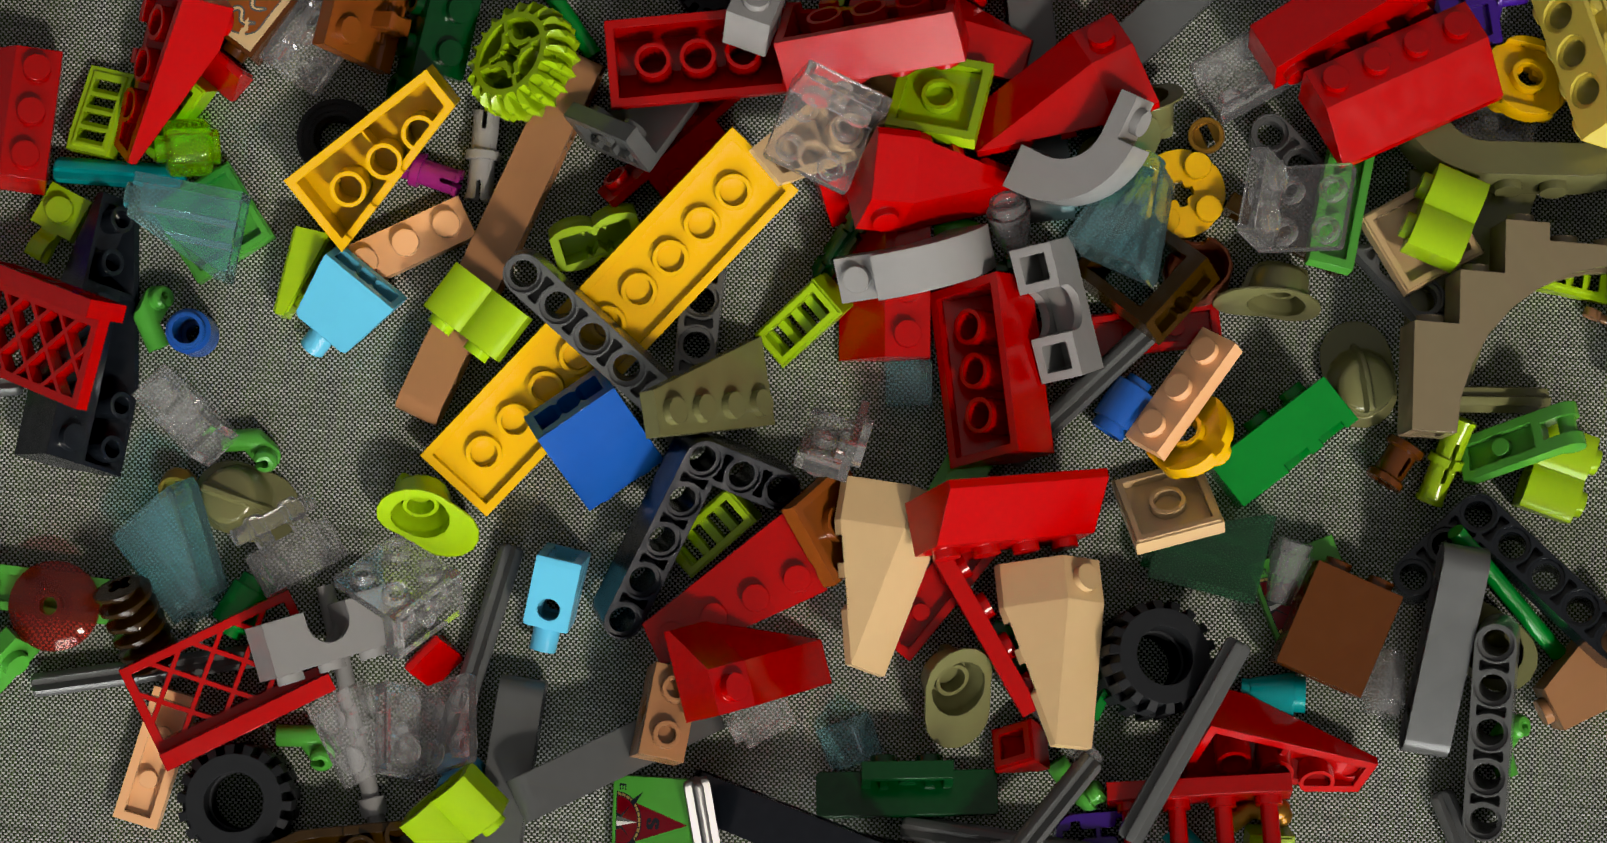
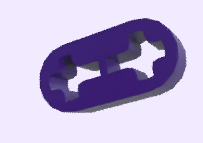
[1054,809,1124,843]

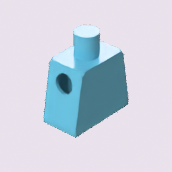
[296,246,407,358]
[523,542,591,654]

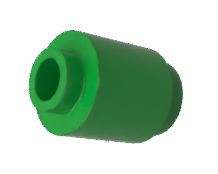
[212,570,276,641]

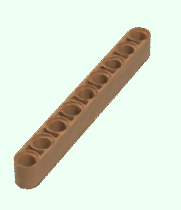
[395,53,606,426]

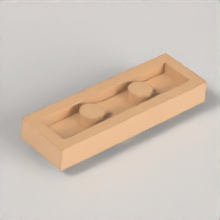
[346,195,475,280]
[1125,327,1243,461]
[112,685,201,830]

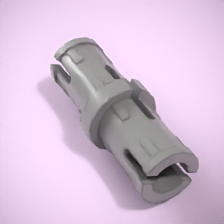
[465,109,501,203]

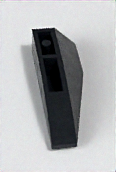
[14,192,139,477]

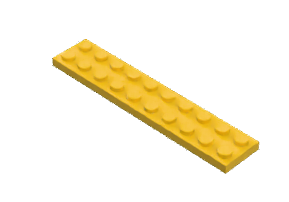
[420,126,799,517]

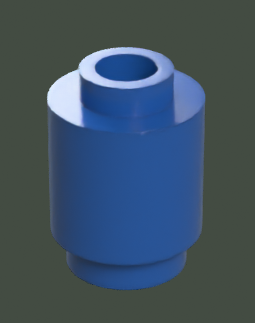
[165,308,219,357]
[1091,373,1152,442]

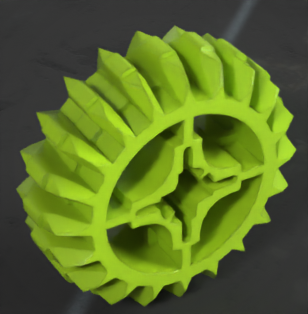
[467,1,581,123]

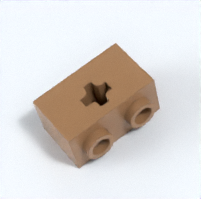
[629,662,691,766]

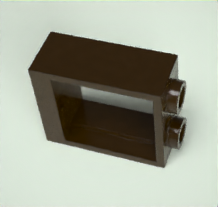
[1078,204,1220,345]

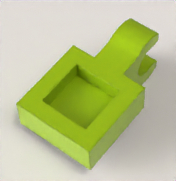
[24,181,93,265]

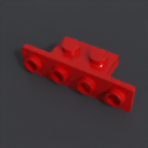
[597,98,741,207]

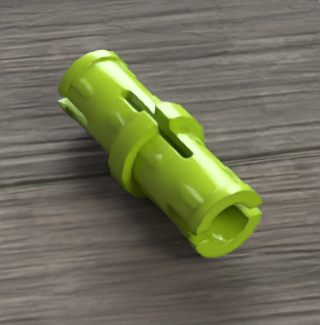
[1415,416,1477,508]

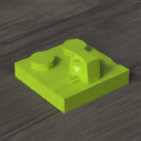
[885,59,994,150]

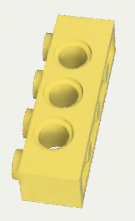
[1531,0,1607,148]

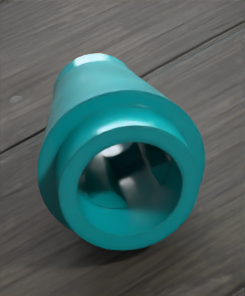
[1241,672,1306,716]

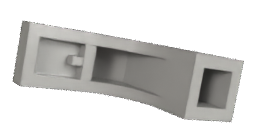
[1003,89,1154,207]
[833,223,997,304]

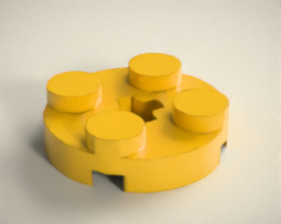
[1487,35,1566,123]
[1134,149,1226,240]
[1146,396,1234,479]

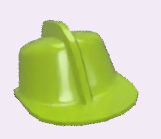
[376,473,479,557]

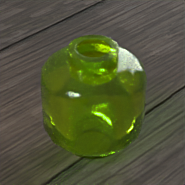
[154,118,221,177]

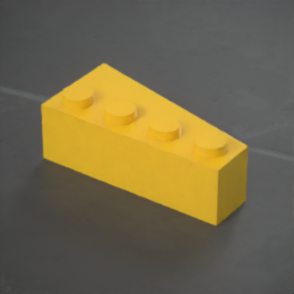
[284,64,461,252]

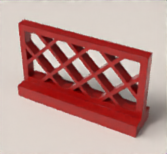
[0,261,127,411]
[119,589,336,772]

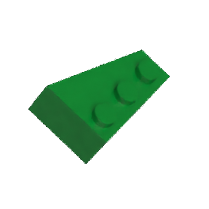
[1207,376,1359,508]

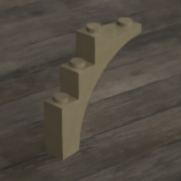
[1397,213,1607,439]

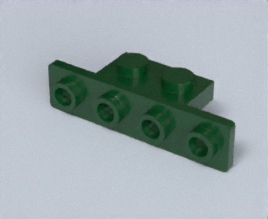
[386,0,482,98]
[816,753,998,819]

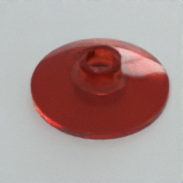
[8,560,101,651]

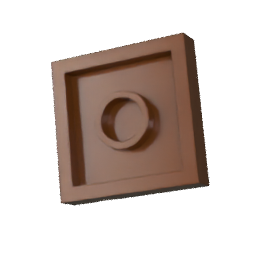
[312,0,412,74]
[781,462,853,588]

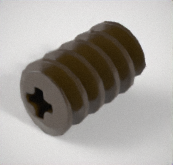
[92,575,176,676]

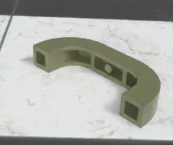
[1398,123,1607,199]

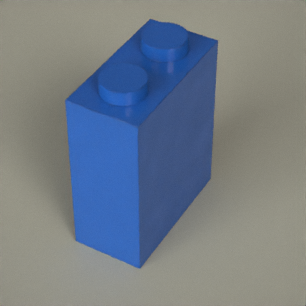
[523,368,663,511]

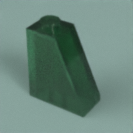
[1140,514,1277,606]

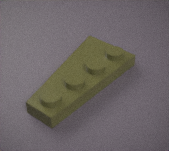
[639,336,775,439]

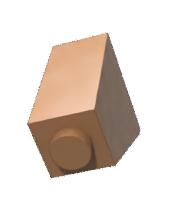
[1533,601,1607,731]

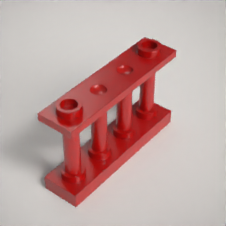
[1106,772,1293,843]

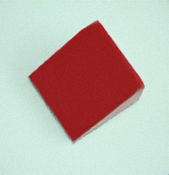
[201,49,254,102]
[404,635,463,688]
[991,718,1050,774]

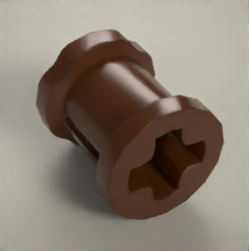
[1366,434,1424,493]

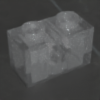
[132,363,240,468]

